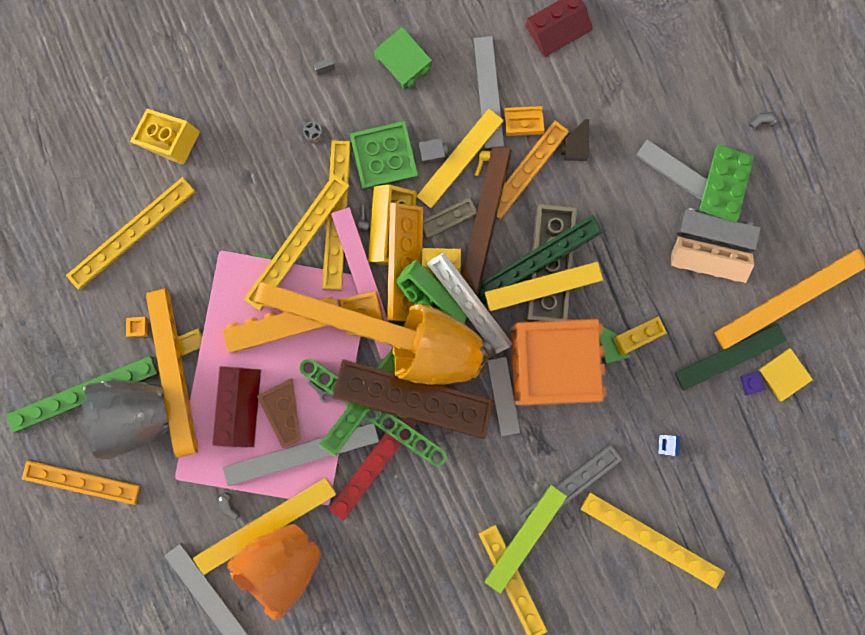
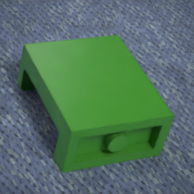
[373,27,432,90]

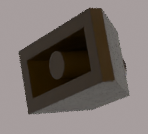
[561,119,589,161]

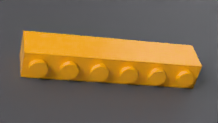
[222,296,339,353]

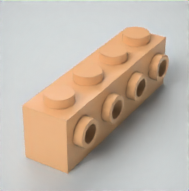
[671,237,754,283]

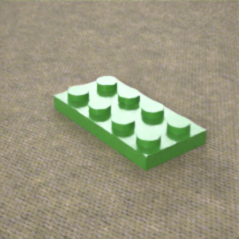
[699,144,754,223]

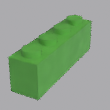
[396,259,467,324]

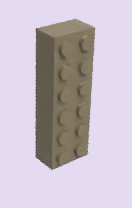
[526,204,577,322]

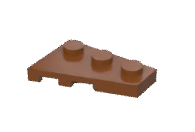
[257,379,301,448]

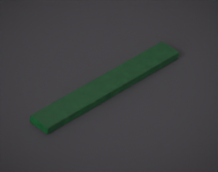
[478,215,604,304]

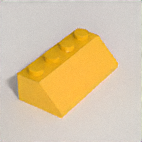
[368,185,417,265]

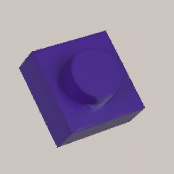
[740,371,766,395]

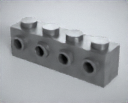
[676,208,761,253]

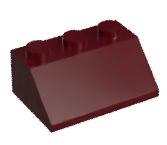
[526,0,593,58]

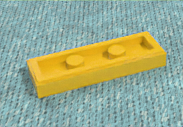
[613,316,667,356]

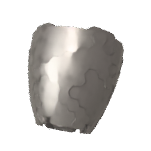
[82,380,170,460]

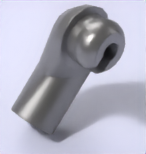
[748,112,778,130]
[218,492,240,521]

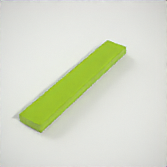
[484,485,567,594]

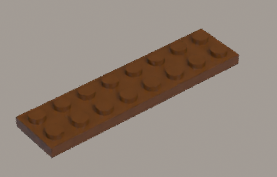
[332,360,493,439]

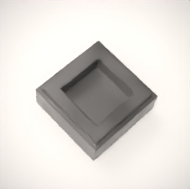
[314,57,335,75]

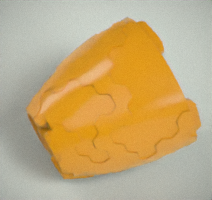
[393,304,483,384]

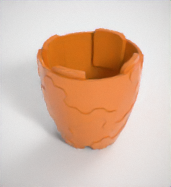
[227,524,322,620]

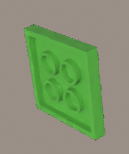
[350,121,418,190]

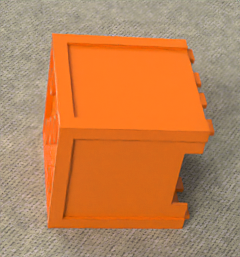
[511,319,606,405]

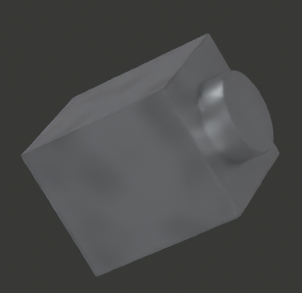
[419,138,448,165]

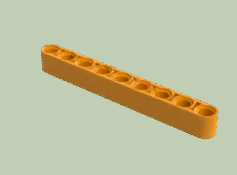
[714,248,865,349]
[254,282,417,353]
[146,288,198,458]

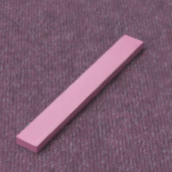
[331,208,393,359]

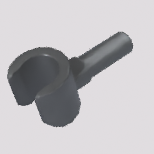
[358,205,370,232]
[308,380,332,403]

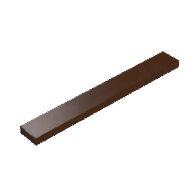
[462,147,512,297]

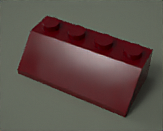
[212,366,261,447]

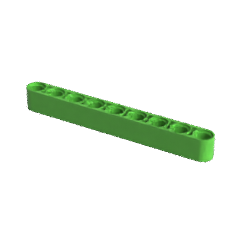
[300,359,446,466]

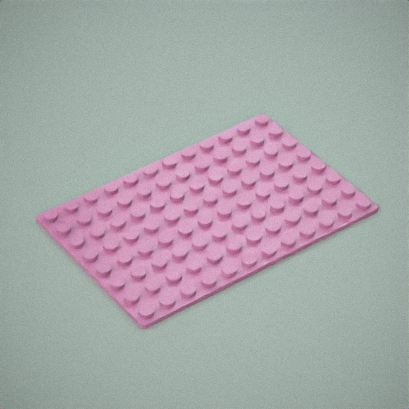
[175,251,360,505]

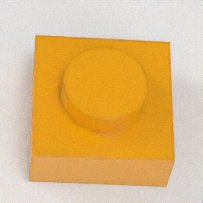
[126,317,148,338]

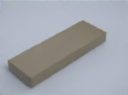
[423,197,477,239]

